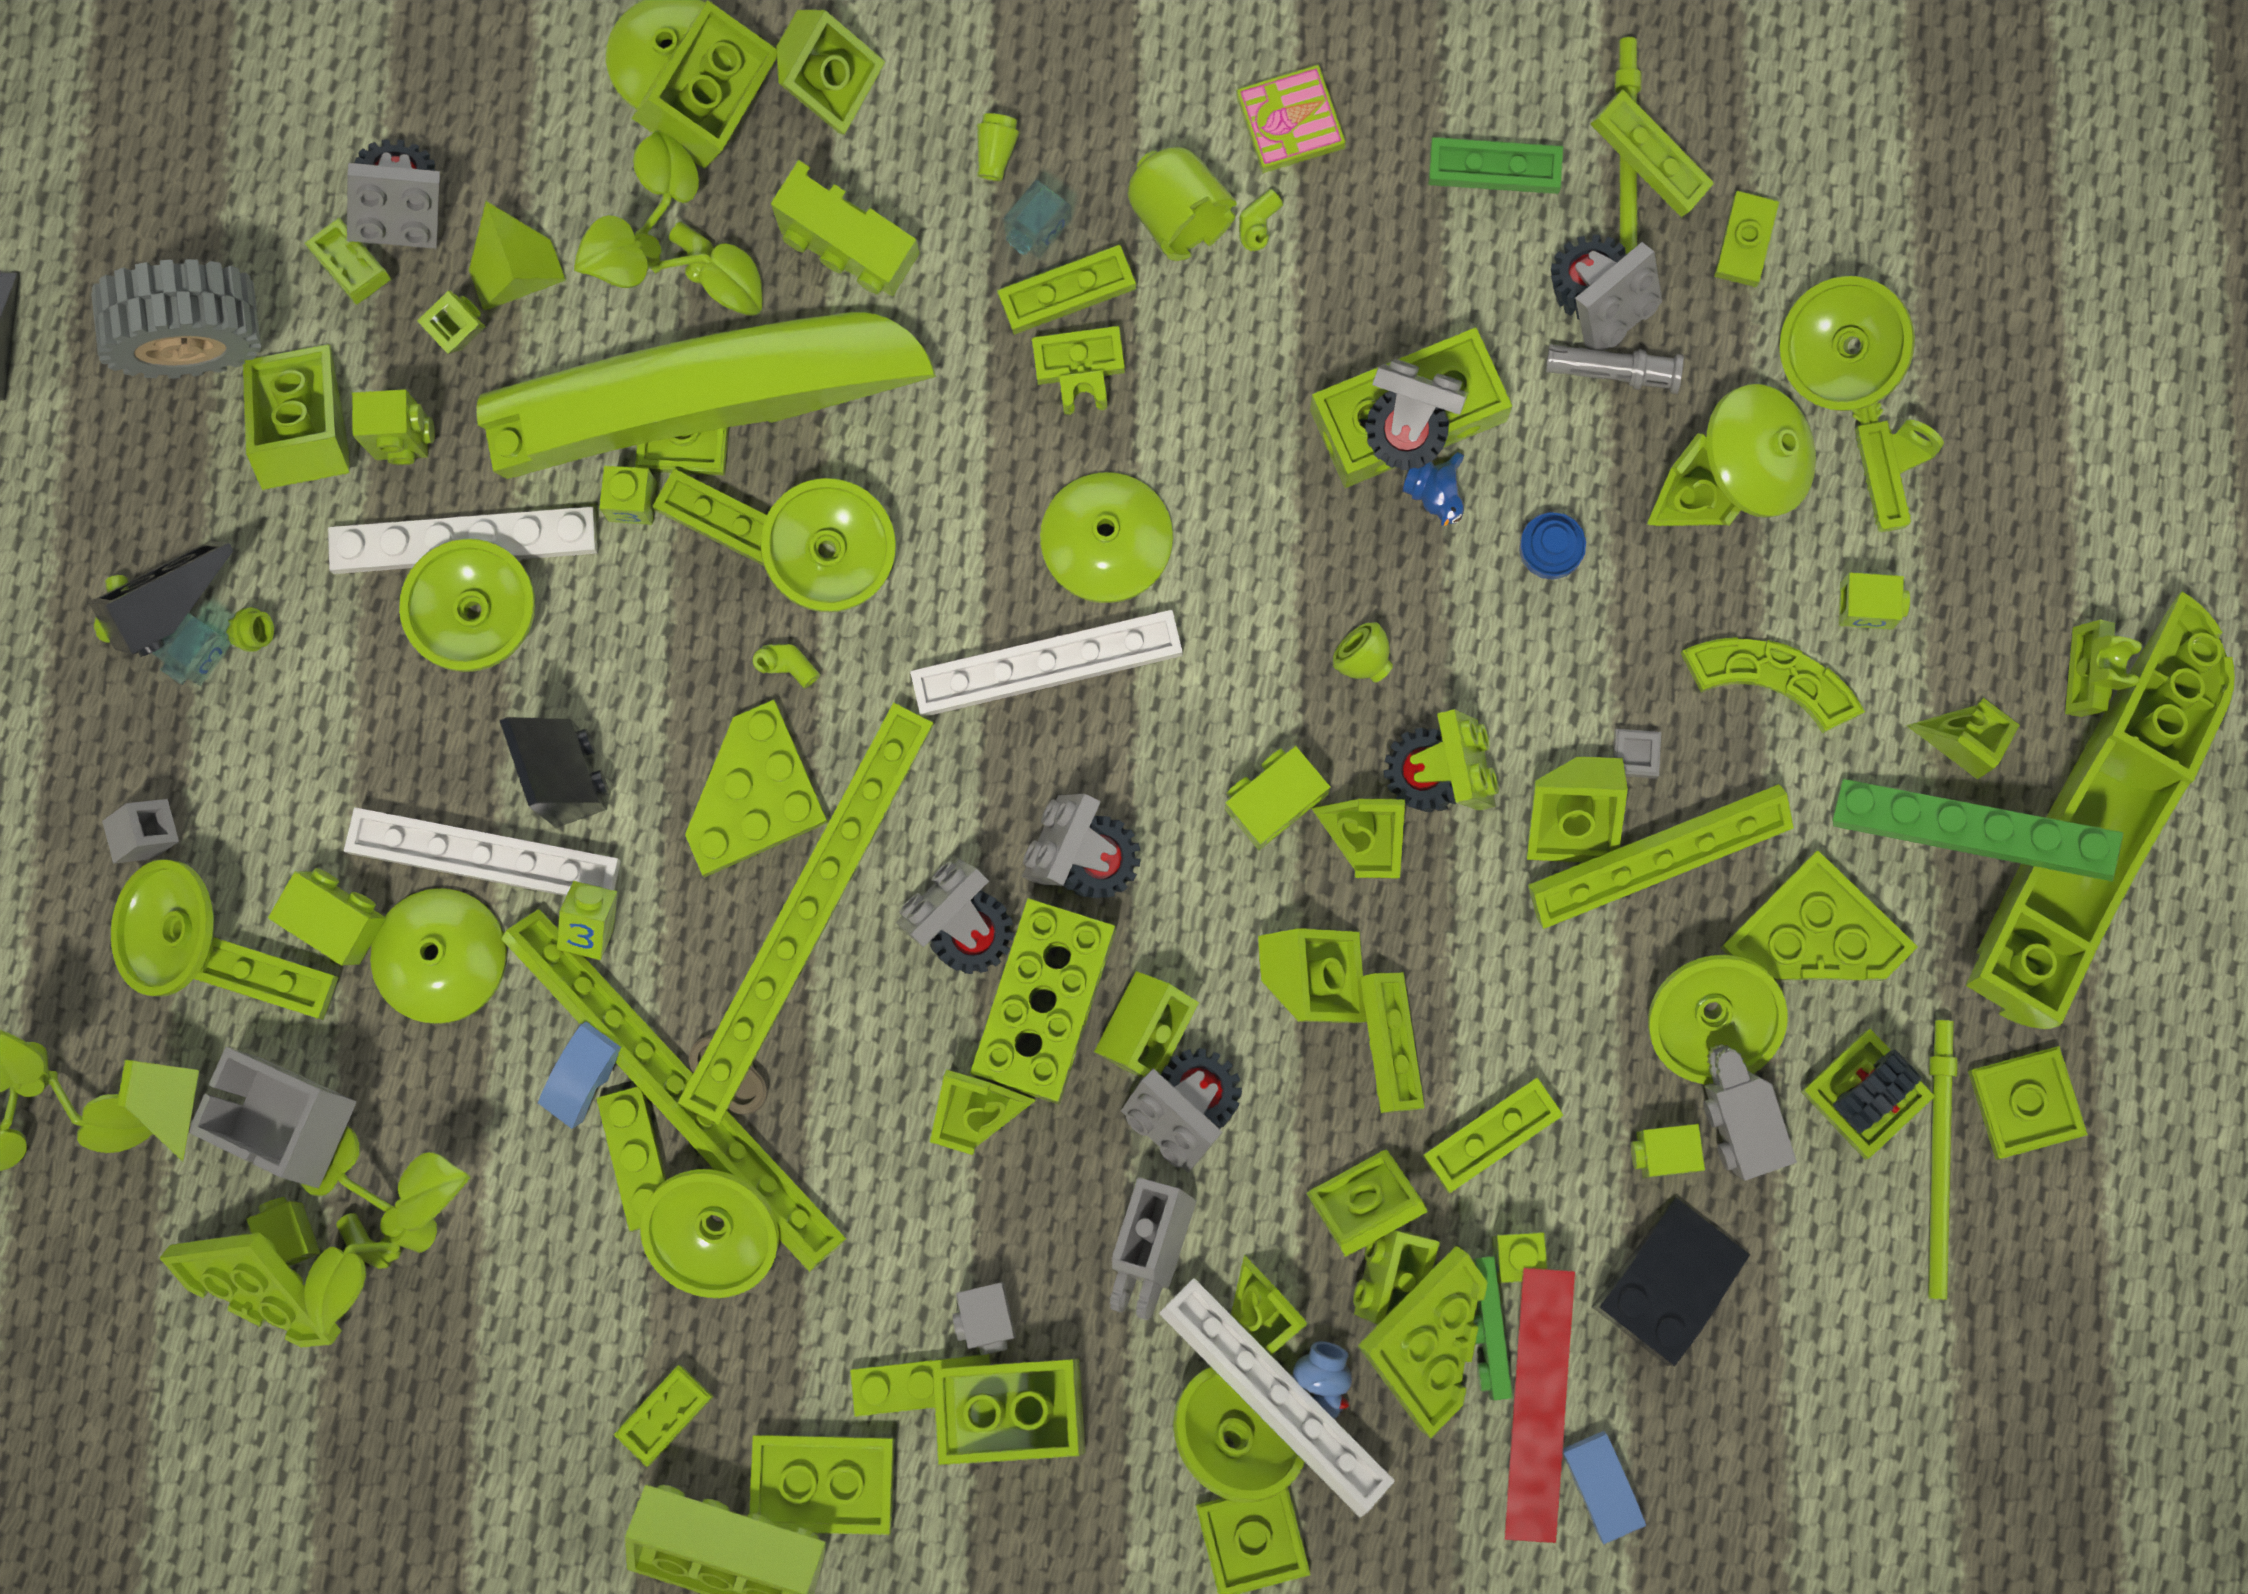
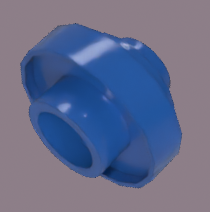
[1519,512,1586,580]

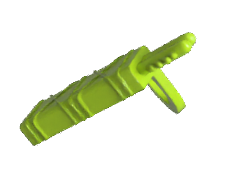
[1852,403,1944,532]

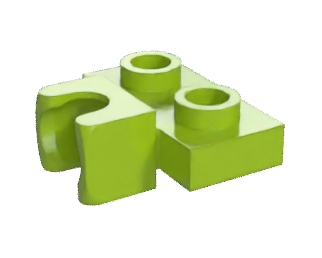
[1032,326,1125,415]
[2065,619,2142,717]

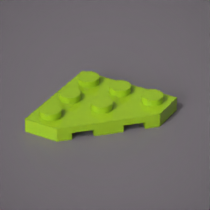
[685,700,828,877]
[1720,850,1918,981]
[159,1232,342,1348]
[1358,1246,1488,1438]

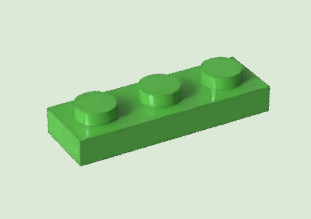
[1428,137,1563,194]
[1472,1256,1513,1401]

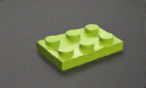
[749,1435,894,1535]

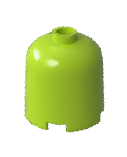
[1128,147,1237,261]

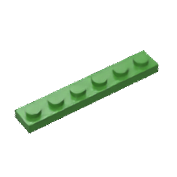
[1833,779,2123,882]

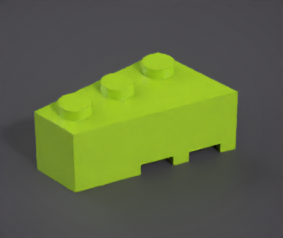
[771,160,920,297]

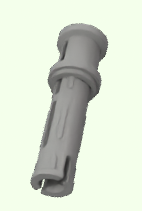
[1546,344,1684,394]

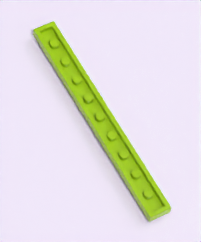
[678,702,933,1126]
[501,909,846,1272]

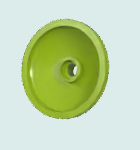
[606,0,705,109]
[1780,276,1915,411]
[1706,384,1816,518]
[1040,472,1173,603]
[760,478,896,612]
[399,539,535,672]
[111,860,214,997]
[370,888,507,1024]
[1648,955,1788,1085]
[640,1169,779,1298]
[1173,1367,1305,1502]

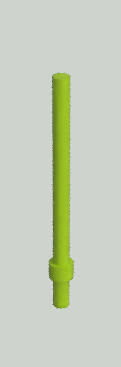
[1615,37,1641,254]
[1928,1020,1958,1300]

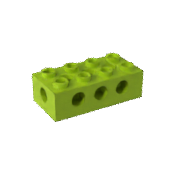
[1310,327,1513,488]
[970,898,1116,1105]

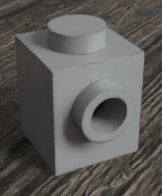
[102,799,179,864]
[952,1282,1016,1355]

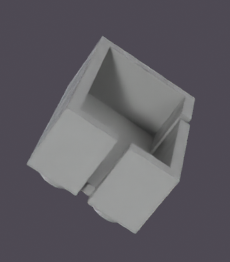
[188,1046,357,1188]

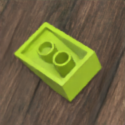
[631,0,777,169]
[243,344,350,490]
[933,1359,1086,1465]

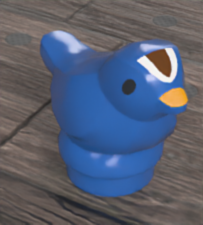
[1403,452,1464,526]

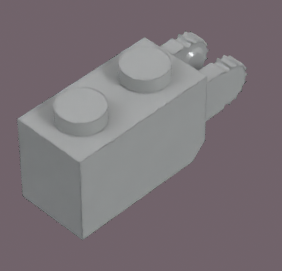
[1703,1044,1797,1181]
[1109,1177,1196,1320]

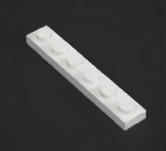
[328,507,598,574]
[910,610,1183,717]
[344,807,621,896]
[1159,1278,1395,1518]

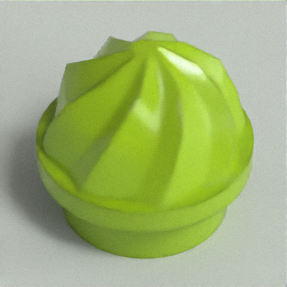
[226,607,274,652]

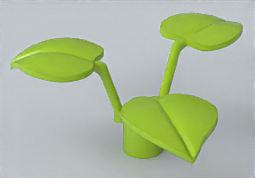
[574,131,762,315]
[0,1030,153,1171]
[302,1125,471,1335]

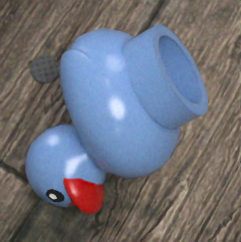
[1293,1342,1352,1419]

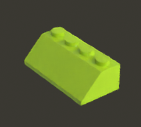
[625,1484,825,1594]

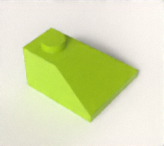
[777,10,885,135]
[1526,757,1628,862]
[1258,928,1367,1023]

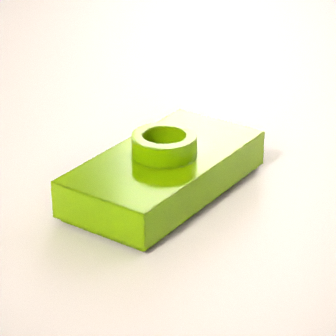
[1714,191,1780,288]
[304,218,391,305]
[614,1365,714,1467]

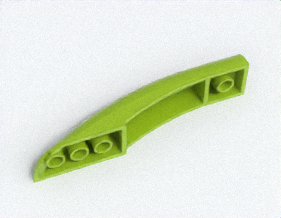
[476,312,936,479]
[1965,591,2235,1029]

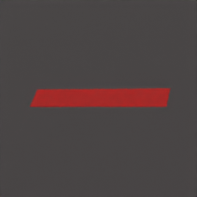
[1504,1268,1575,1543]

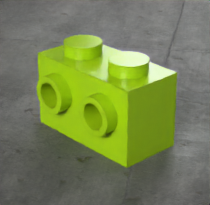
[352,389,435,465]
[1225,745,1331,851]
[268,868,386,966]
[1094,971,1199,1078]
[1353,1229,1439,1324]

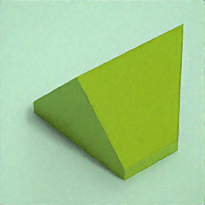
[469,201,566,311]
[1647,433,1741,526]
[1906,698,2020,780]
[1312,799,1405,878]
[117,1060,199,1162]
[930,1069,1036,1155]
[1231,1255,1308,1355]

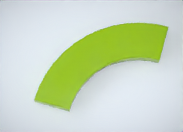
[1680,637,1865,734]

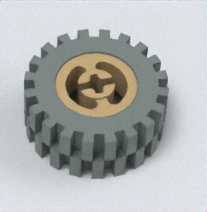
[91,259,261,379]

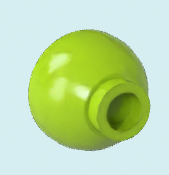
[1333,622,1393,683]

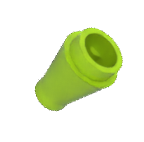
[977,113,1020,181]

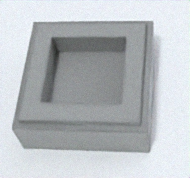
[1613,729,1661,779]

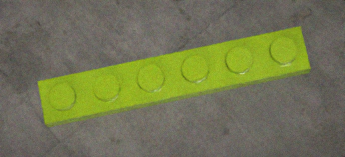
[1528,784,1794,929]

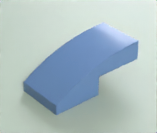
[538,1022,621,1129]
[1563,1431,1646,1545]

